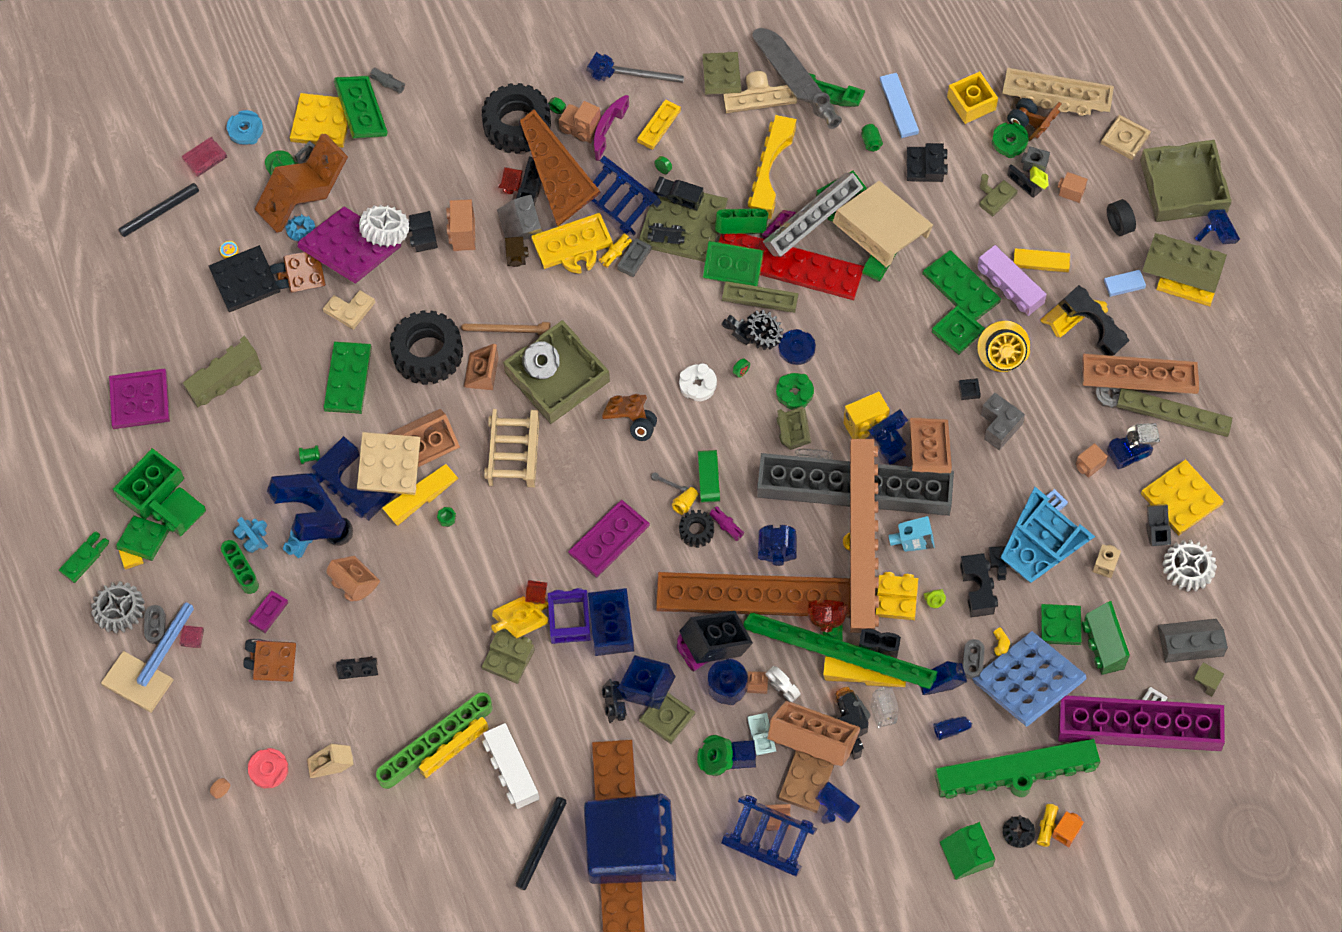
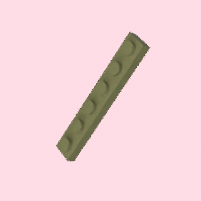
[1116,388,1233,437]

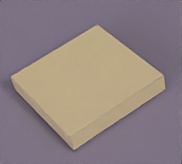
[1101,115,1151,160]

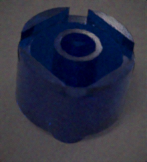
[758,525,797,566]
[708,659,748,705]

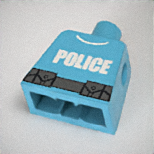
[888,516,935,552]

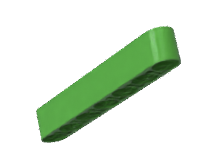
[376,692,493,789]

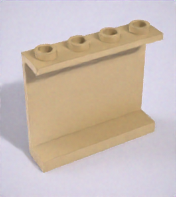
[833,181,933,267]

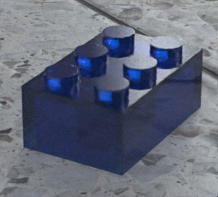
[588,588,634,656]

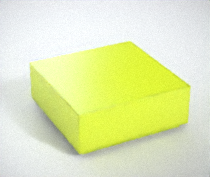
[1030,166,1049,190]

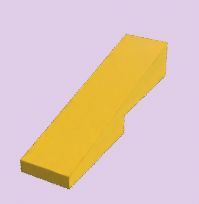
[383,464,459,526]
[823,656,906,687]

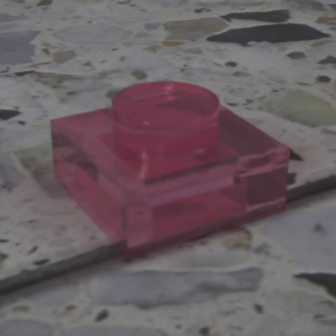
[180,625,204,648]

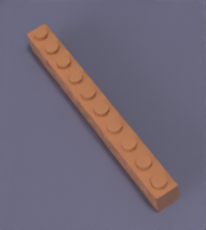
[850,439,879,633]

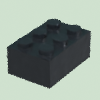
[679,611,753,664]

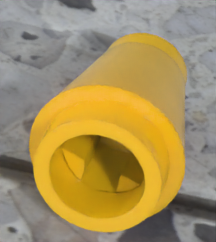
[672,487,698,515]

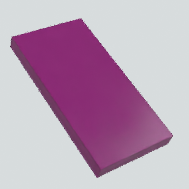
[568,499,650,578]

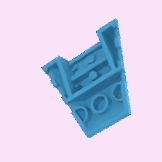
[1000,487,1095,583]

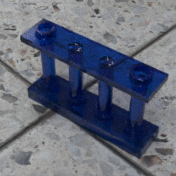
[590,155,662,236]
[721,795,818,876]

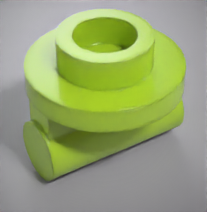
[923,589,946,608]

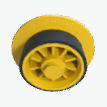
[977,321,1030,372]

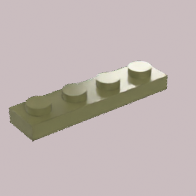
[722,281,799,313]

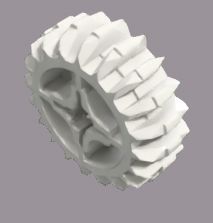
[359,204,409,248]
[1162,539,1217,592]

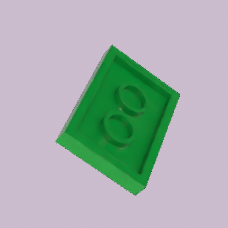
[703,241,764,287]

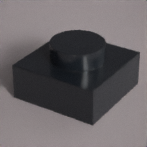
[959,378,981,400]

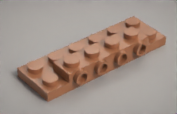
[1082,354,1199,394]

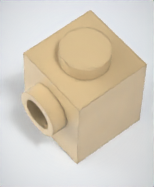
[1093,544,1121,578]

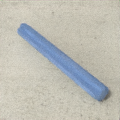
[136,602,194,687]

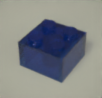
[618,655,676,710]

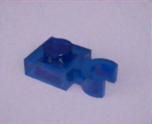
[876,432,906,465]

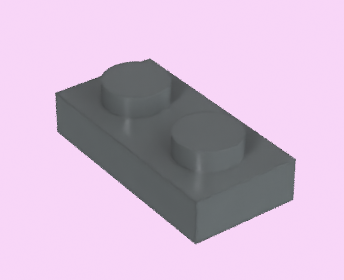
[617,238,652,277]

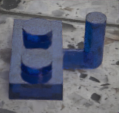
[1195,209,1240,244]
[868,409,908,448]
[815,781,860,824]

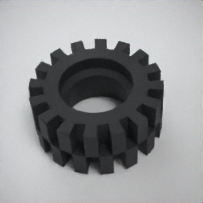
[679,510,714,548]

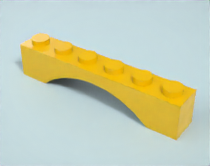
[748,115,797,219]

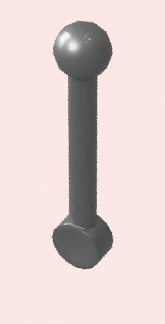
[651,472,688,493]

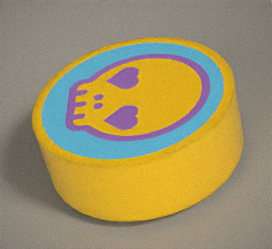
[220,241,239,259]

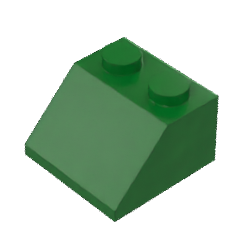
[940,822,996,880]

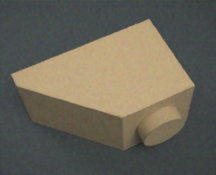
[307,744,354,778]

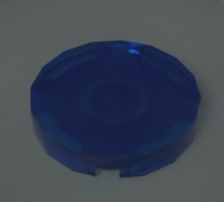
[778,329,816,365]

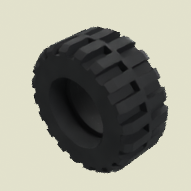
[481,83,551,154]
[390,310,463,385]

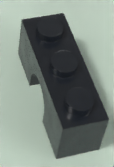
[960,553,998,618]

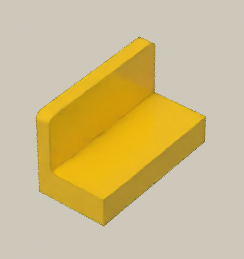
[1040,305,1085,338]

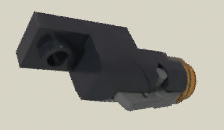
[835,687,871,760]

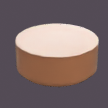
[210,778,230,799]

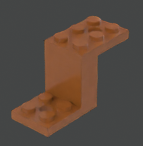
[255,134,348,232]

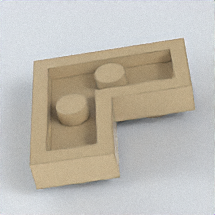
[323,290,376,330]

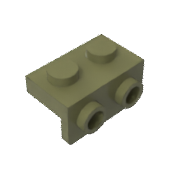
[776,407,811,450]

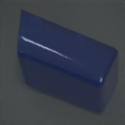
[584,793,676,884]

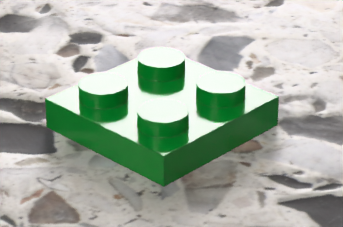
[932,305,985,355]
[116,516,169,561]
[1041,604,1082,645]

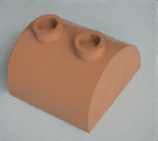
[327,556,380,601]

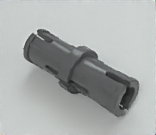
[370,67,405,94]

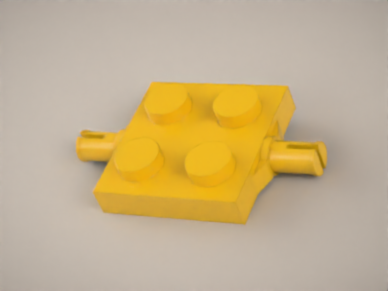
[491,596,549,638]

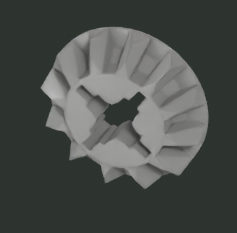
[1096,387,1121,408]

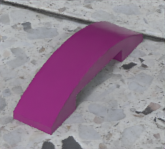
[594,95,629,161]

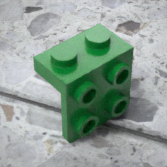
[149,487,206,537]

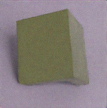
[1194,662,1224,697]

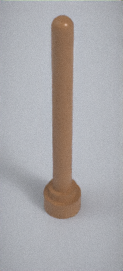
[461,322,551,335]

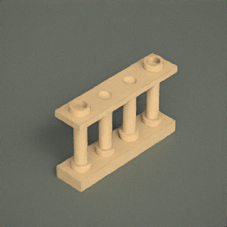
[485,409,540,487]

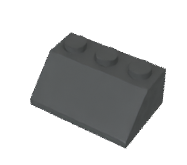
[1158,618,1228,663]

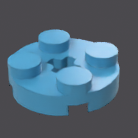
[227,110,264,145]

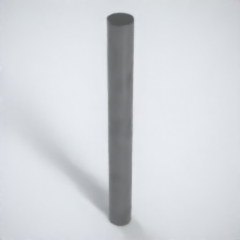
[613,66,684,83]

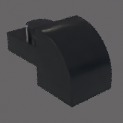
[1146,504,1171,546]

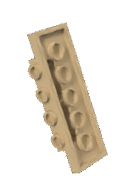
[1002,68,1114,116]

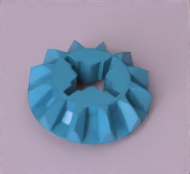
[286,214,315,241]

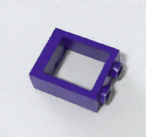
[548,588,591,644]

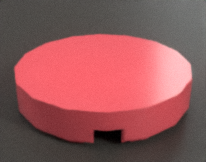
[248,748,288,789]

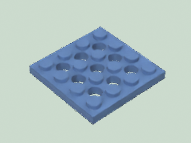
[973,631,1087,727]

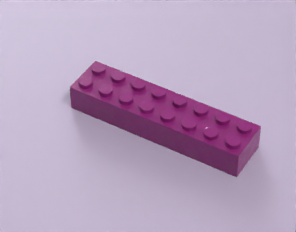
[1058,695,1225,751]

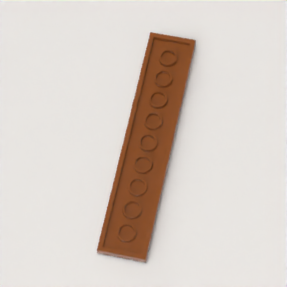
[656,572,850,618]
[592,740,645,932]

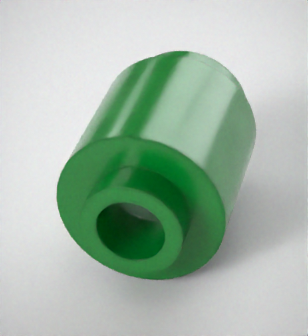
[861,124,883,152]

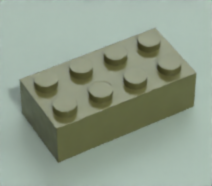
[1143,233,1227,293]

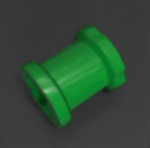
[299,445,321,465]

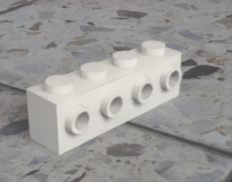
[482,723,539,809]

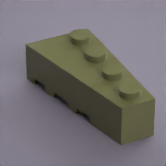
[183,335,262,408]

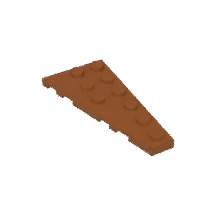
[520,110,601,227]

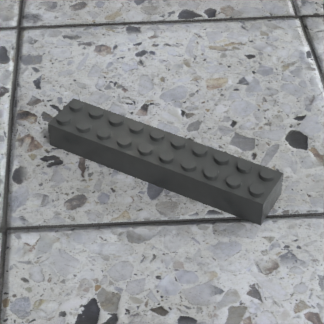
[757,453,954,516]

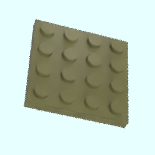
[639,193,728,262]

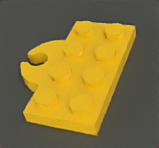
[531,212,613,273]

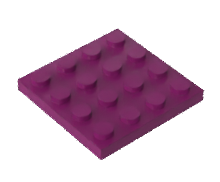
[297,206,402,284]

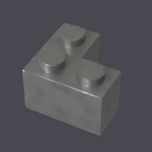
[981,392,1025,451]

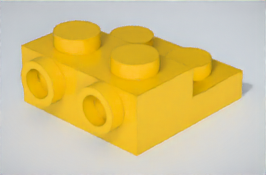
[876,572,918,620]

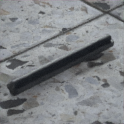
[118,183,199,237]
[516,796,567,890]

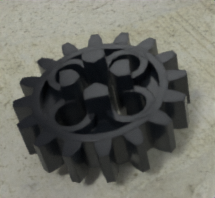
[744,310,783,350]

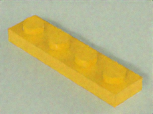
[419,717,489,779]

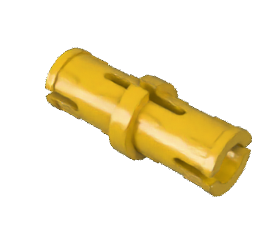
[599,234,632,268]
[1037,804,1059,847]

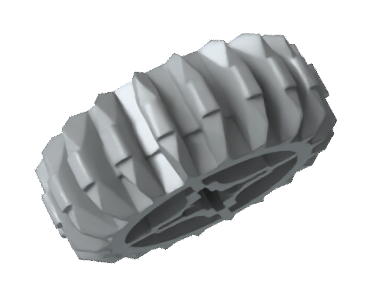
[91,581,145,634]

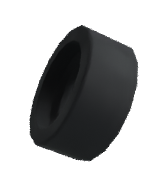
[1107,199,1136,236]

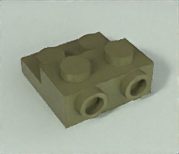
[482,629,535,684]

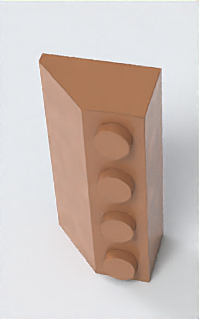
[388,409,460,467]
[767,701,860,766]

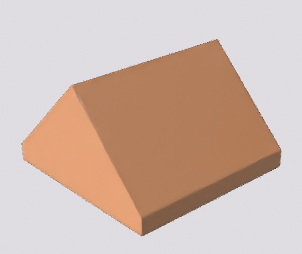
[464,343,499,390]

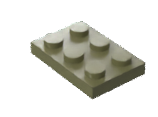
[703,52,741,94]

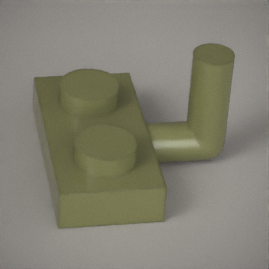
[979,174,1018,217]

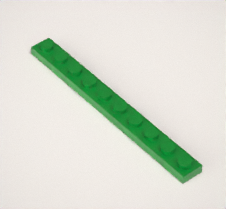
[744,613,937,689]

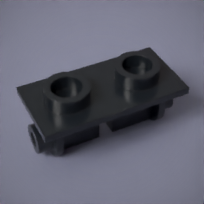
[648,223,686,245]
[336,656,378,679]
[602,679,627,723]

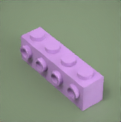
[977,245,1047,316]

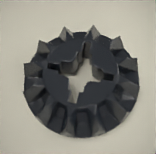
[1003,815,1036,848]

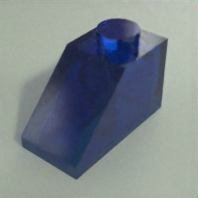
[921,661,967,695]
[714,740,756,769]

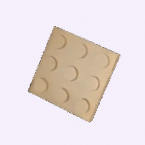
[357,432,420,495]

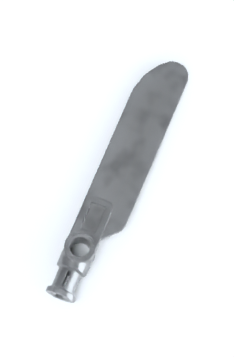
[752,28,842,129]

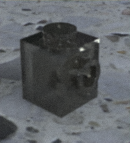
[1127,423,1160,448]

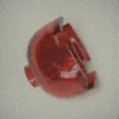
[808,600,848,632]

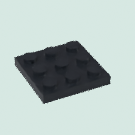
[208,245,281,313]

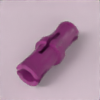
[709,506,744,541]

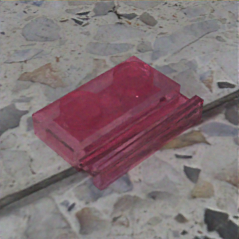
[182,137,227,177]

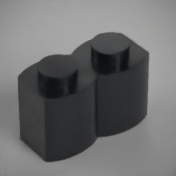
[408,211,438,252]
[859,629,901,658]

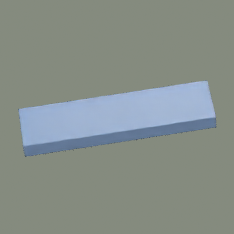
[879,73,919,138]

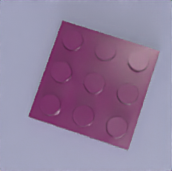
[109,369,170,429]

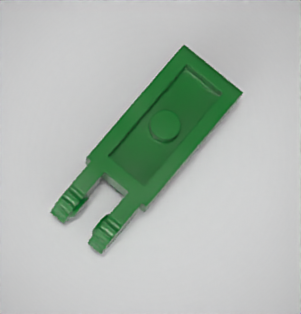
[59,531,109,583]

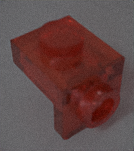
[498,167,523,195]
[525,580,548,604]

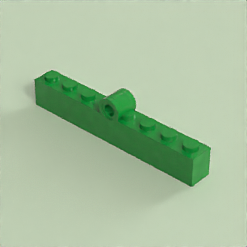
[935,739,1101,799]

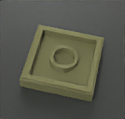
[639,689,695,744]

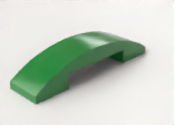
[809,73,865,107]

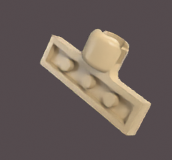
[723,71,797,113]

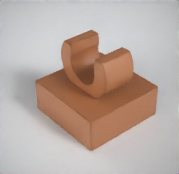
[747,671,768,694]

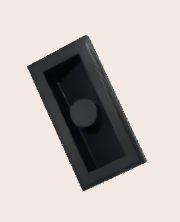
[1007,164,1042,198]

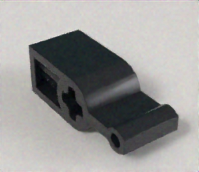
[653,176,704,211]

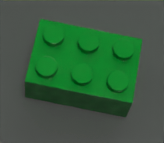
[113,448,184,519]

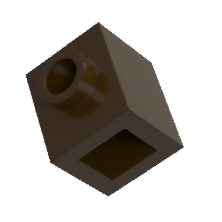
[505,236,529,267]

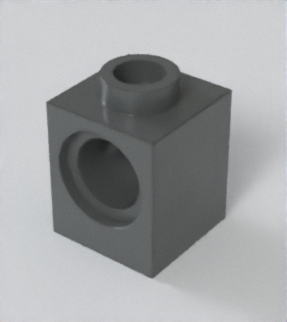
[1021,146,1050,172]

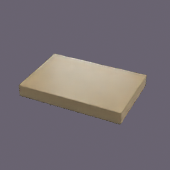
[101,651,174,713]

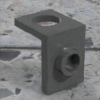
[295,141,328,164]

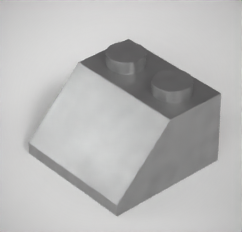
[497,195,542,240]

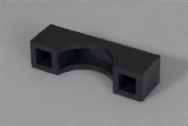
[1058,285,1130,356]

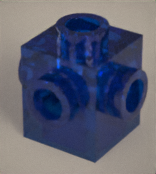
[586,52,615,82]

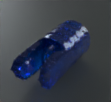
[933,716,973,741]

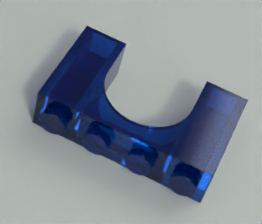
[311,436,397,521]
[267,473,346,542]

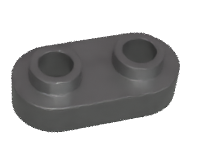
[144,605,166,644]
[962,639,985,679]

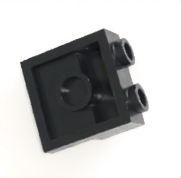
[907,143,948,182]

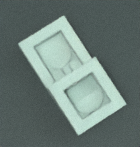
[747,713,776,756]

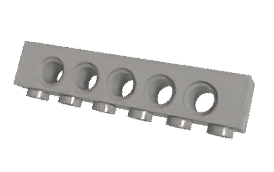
[763,173,863,257]

